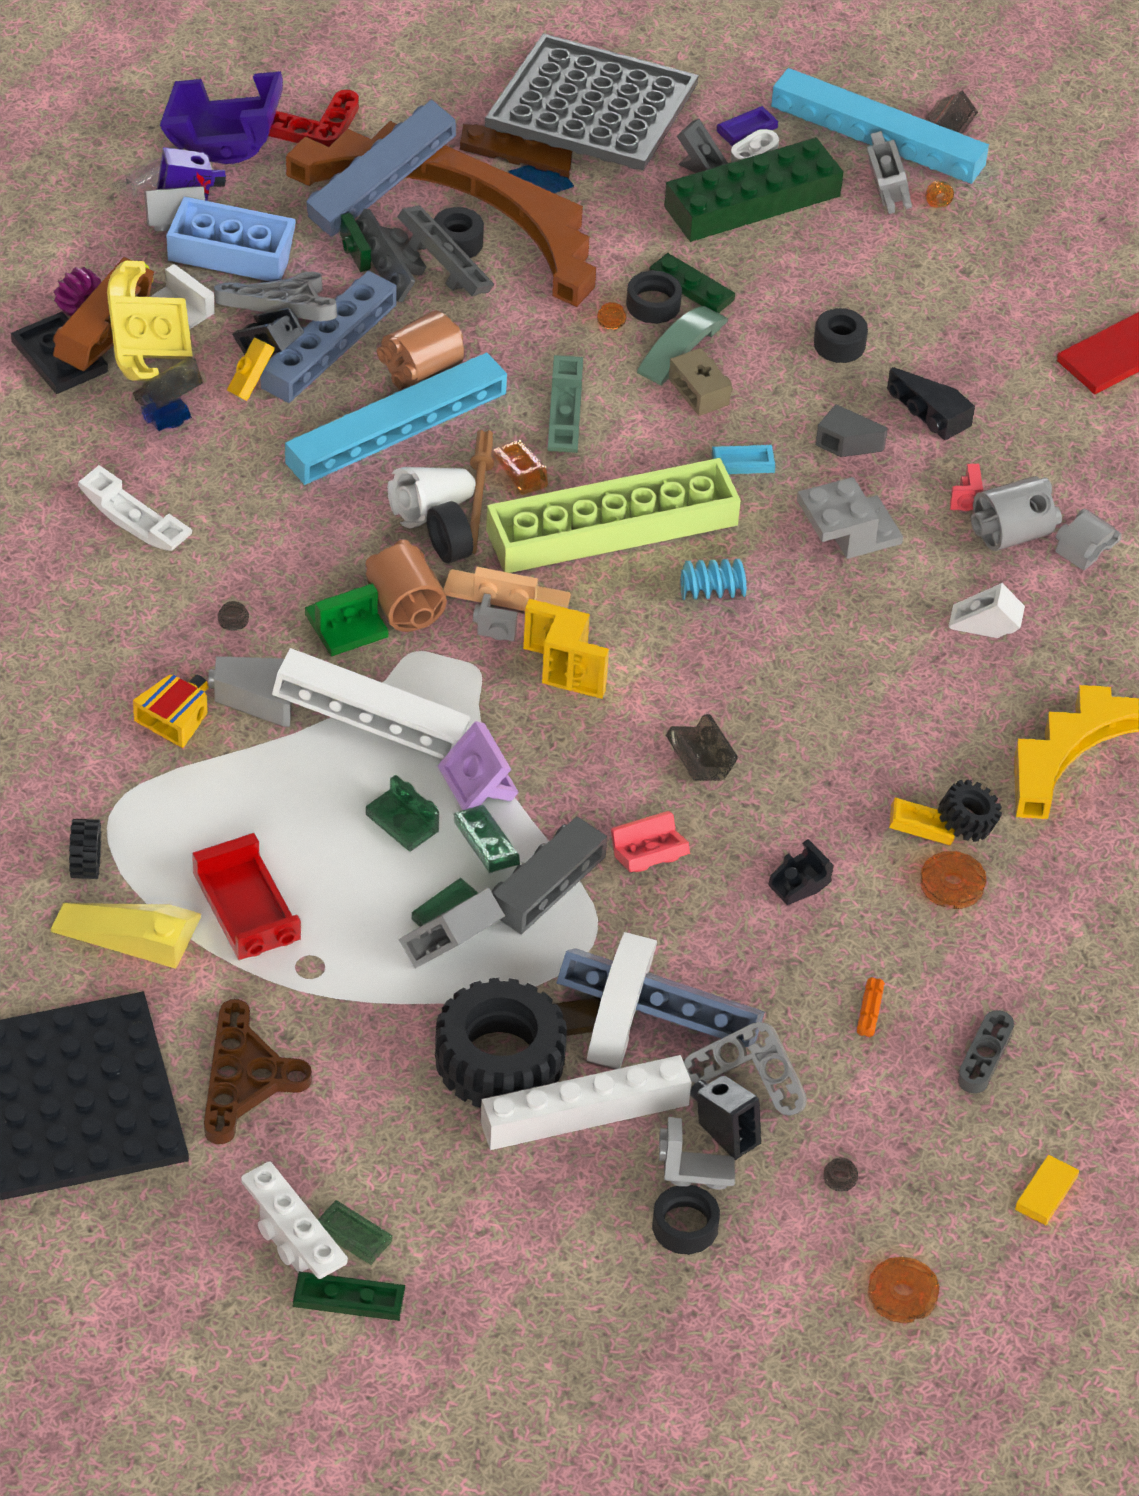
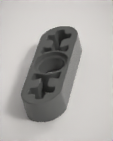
[958,1010,1014,1093]

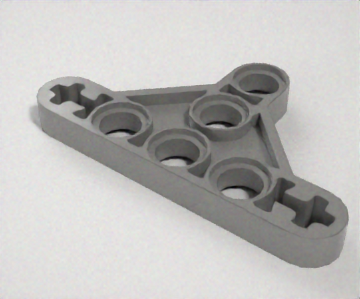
[214,272,337,321]

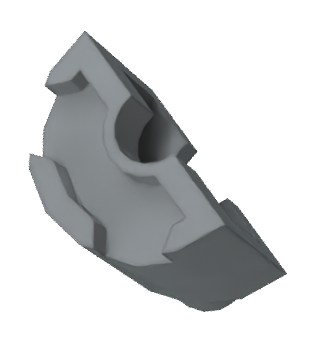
[1055,508,1121,571]

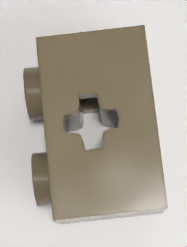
[669,348,733,416]

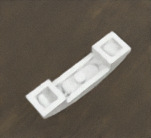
[78,465,192,551]
[587,932,657,1069]

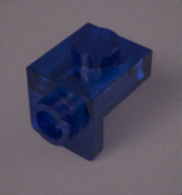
[141,394,192,431]

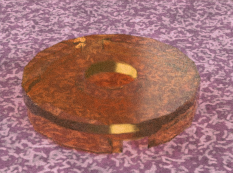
[920,851,987,909]
[867,1256,940,1324]

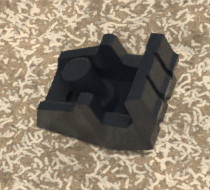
[768,839,834,906]

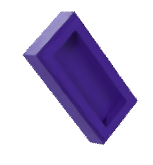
[716,106,779,147]

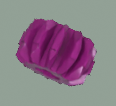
[54,267,101,316]

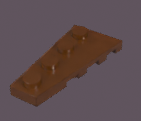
[460,124,573,179]

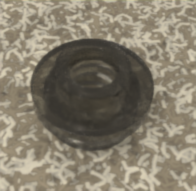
[218,601,249,631]
[823,1157,858,1191]

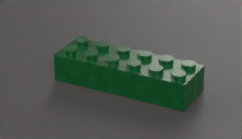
[664,137,844,242]

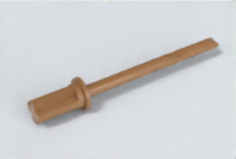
[470,430,494,554]

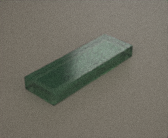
[453,805,520,873]

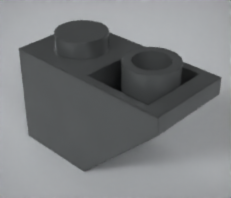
[815,404,888,457]

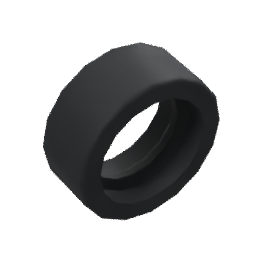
[626,270,682,324]
[426,501,473,564]
[652,1185,720,1255]

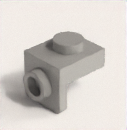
[473,593,518,641]

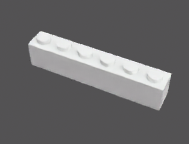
[272,648,471,759]
[481,1055,691,1150]

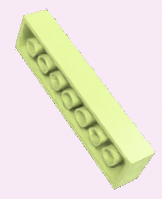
[486,458,741,573]

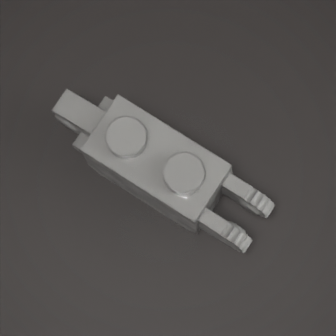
[866,131,912,214]

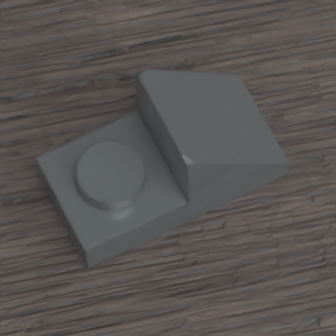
[677,119,728,173]

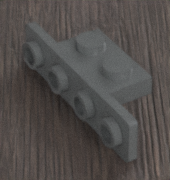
[356,209,427,302]

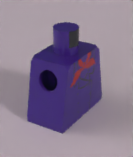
[156,147,226,201]

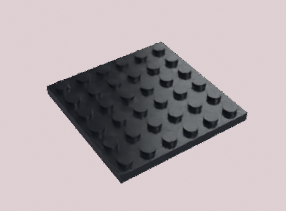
[0,991,189,1200]

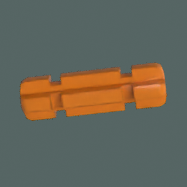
[857,977,885,1037]

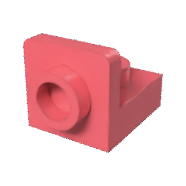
[950,464,983,511]

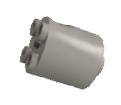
[971,476,1062,551]

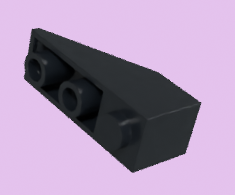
[887,367,975,440]

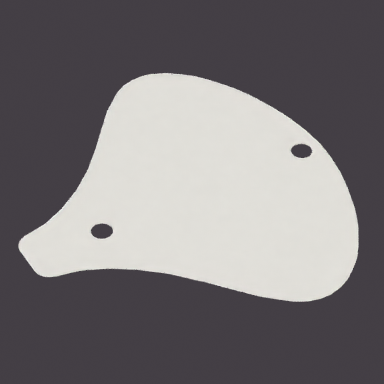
[107,651,598,1004]

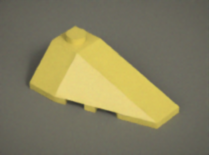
[51,903,201,969]

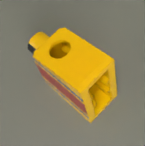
[133,675,209,748]

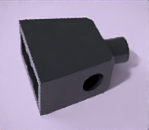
[690,1076,761,1160]

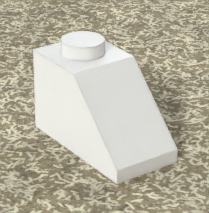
[948,583,1025,638]

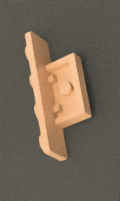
[444,567,571,611]

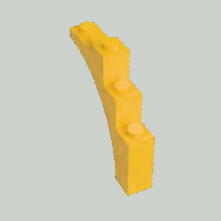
[1014,685,1139,819]

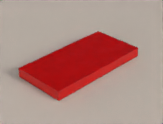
[1056,312,1139,394]

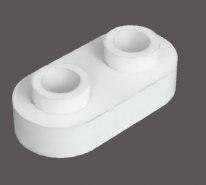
[731,129,779,162]

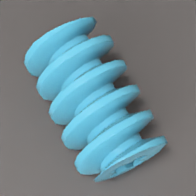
[680,559,747,600]

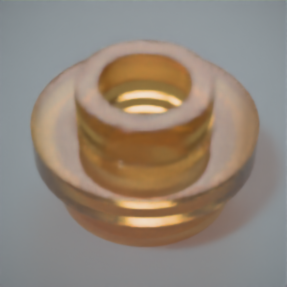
[925,181,954,208]
[597,302,626,329]

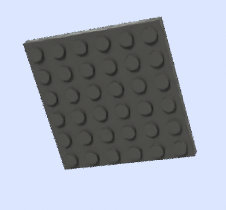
[485,33,699,171]

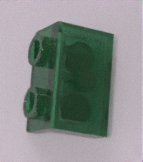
[366,775,439,852]

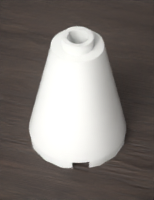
[387,467,476,528]

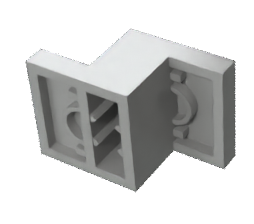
[797,477,903,559]

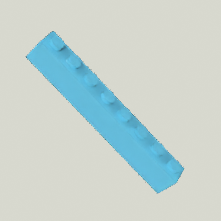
[771,68,989,184]
[285,352,507,485]

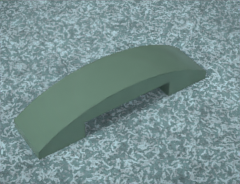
[637,306,728,386]
[547,355,583,453]

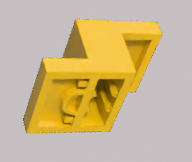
[523,599,609,699]

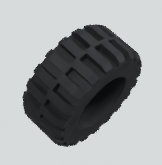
[435,978,567,1108]

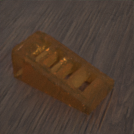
[493,440,548,495]

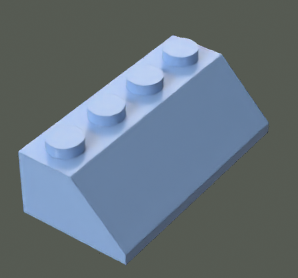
[166,196,296,282]

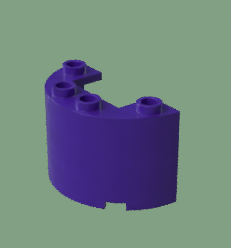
[160,71,283,164]

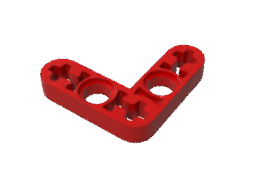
[268,90,359,147]

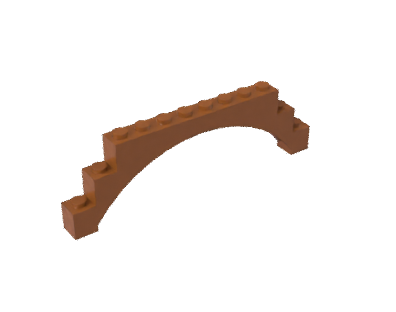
[286,121,596,307]

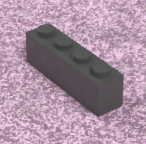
[492,816,607,935]

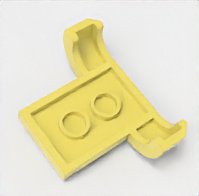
[107,261,193,381]

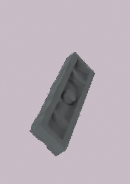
[397,205,494,296]

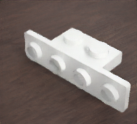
[241,1162,348,1279]

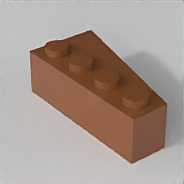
[53,257,154,371]

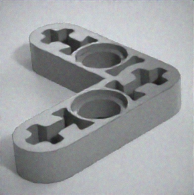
[684,1022,807,1116]

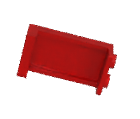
[192,833,301,960]

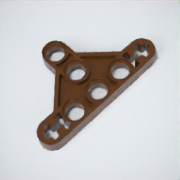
[204,999,312,1145]

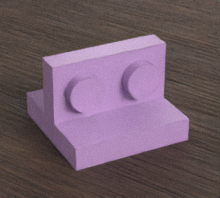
[438,721,519,814]

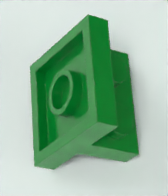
[305,583,388,657]

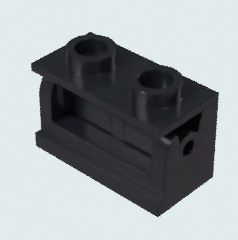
[232,307,304,355]

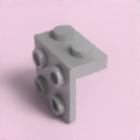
[659,1117,735,1190]

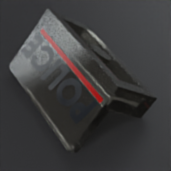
[925,90,978,134]

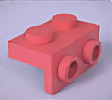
[611,811,690,872]

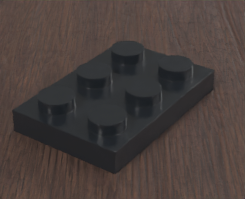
[11,311,108,394]

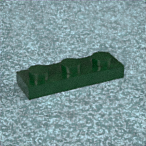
[649,253,735,313]

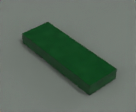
[293,1271,405,1321]

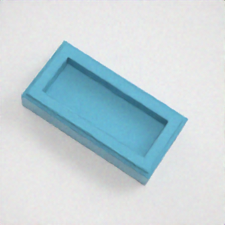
[712,445,775,474]

